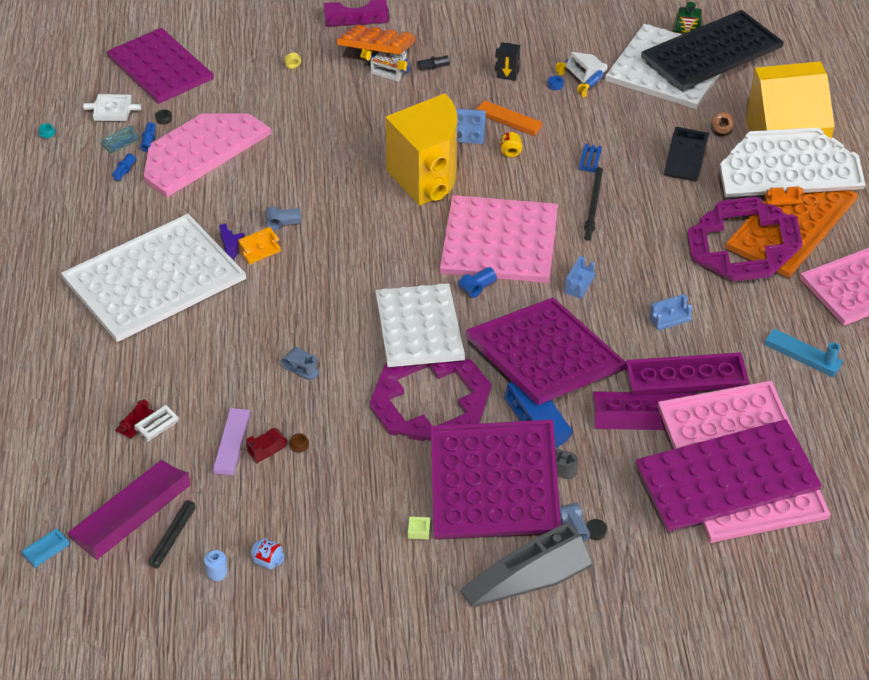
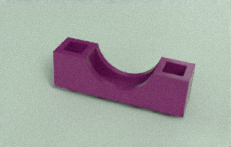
[324,0,388,27]

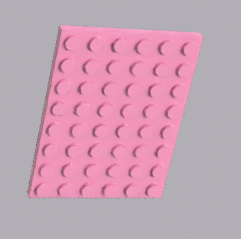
[657,381,830,543]

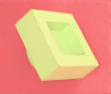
[408,517,430,540]

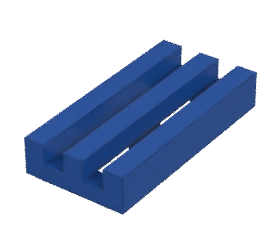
[579,144,602,172]

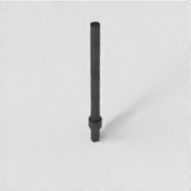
[584,167,603,241]

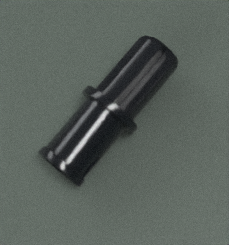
[417,55,450,69]

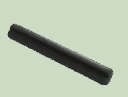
[148,500,195,569]

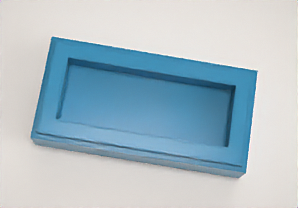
[21,528,70,568]

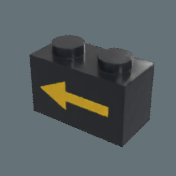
[495,42,521,81]

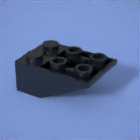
[664,126,709,181]

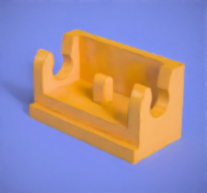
[238,227,281,265]

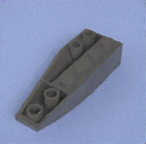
[460,521,592,607]

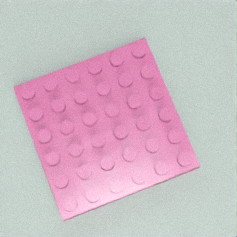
[440,195,558,283]

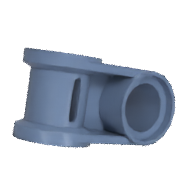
[281,347,319,380]

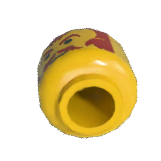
[500,132,523,157]

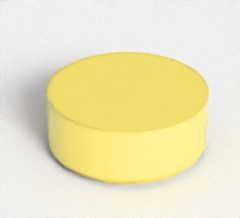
[284,53,301,69]

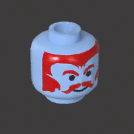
[251,538,284,570]

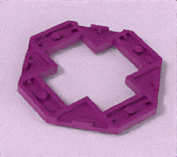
[688,197,802,281]
[370,359,492,441]

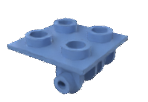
[456,109,486,144]

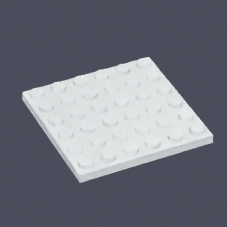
[605,24,720,109]

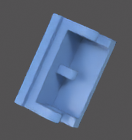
[565,256,596,299]
[649,294,692,331]

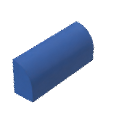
[504,382,573,448]

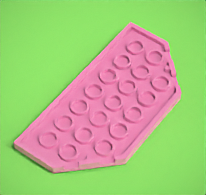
[144,113,272,197]

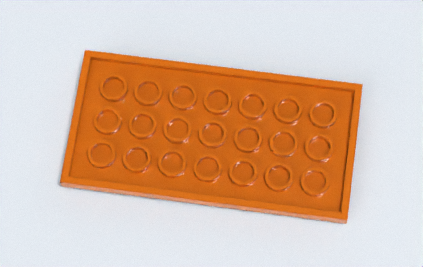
[725,190,858,278]

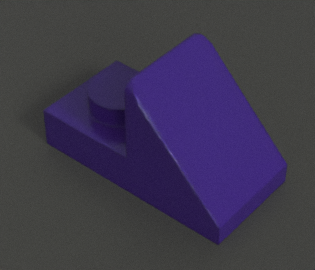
[219,224,245,260]

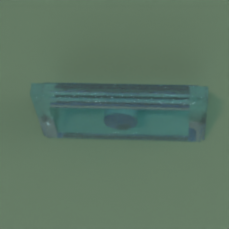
[101,125,140,154]

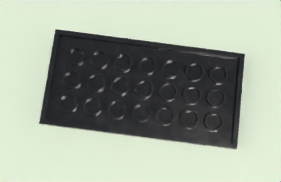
[641,10,784,91]

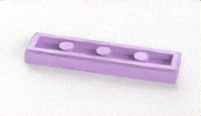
[213,408,250,476]

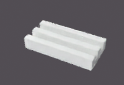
[135,405,179,442]

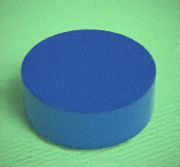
[547,76,564,90]

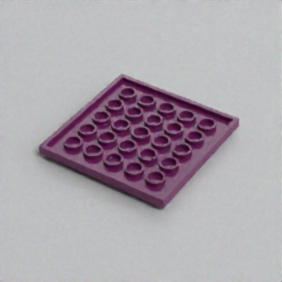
[465,297,626,405]
[431,420,561,539]

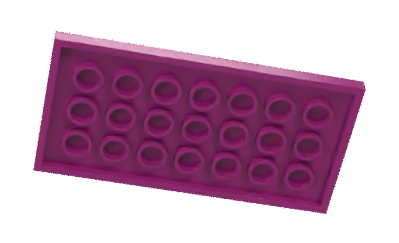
[635,419,822,532]

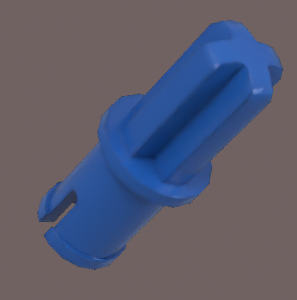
[140,122,156,152]
[112,153,136,181]

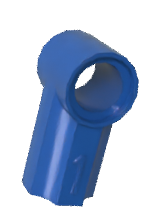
[458,267,497,298]

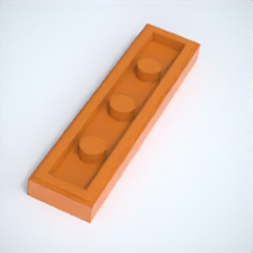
[476,100,543,136]

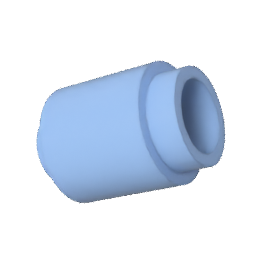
[204,550,228,581]

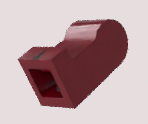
[246,428,287,464]

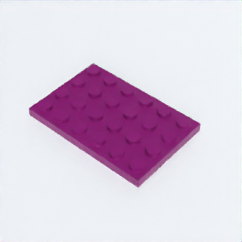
[107,28,214,104]

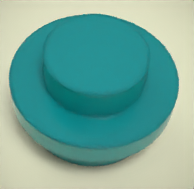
[38,123,56,139]

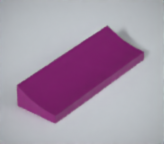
[624,352,749,395]
[593,391,703,430]
[68,460,191,560]

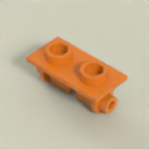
[764,186,803,205]

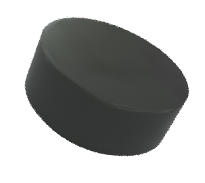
[155,109,172,125]
[586,519,607,540]

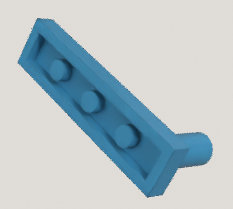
[764,328,843,377]

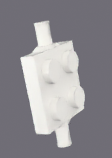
[83,94,141,121]

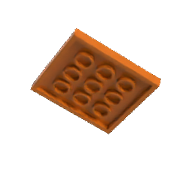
[337,25,416,54]

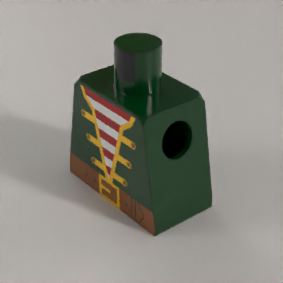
[672,2,703,34]

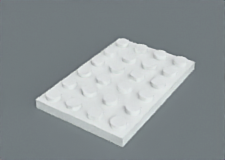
[376,283,465,367]

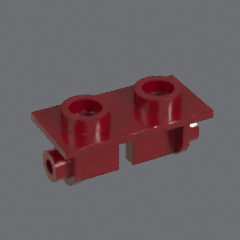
[115,399,155,439]

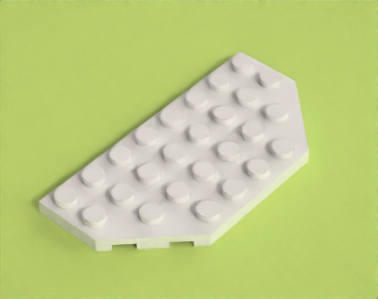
[719,128,865,197]

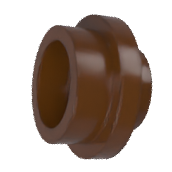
[289,433,309,452]

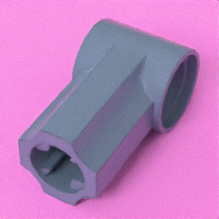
[265,206,301,230]
[560,502,590,542]

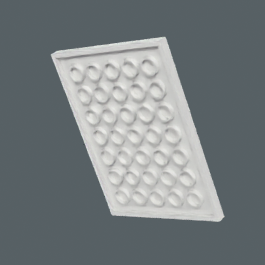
[61,214,246,342]

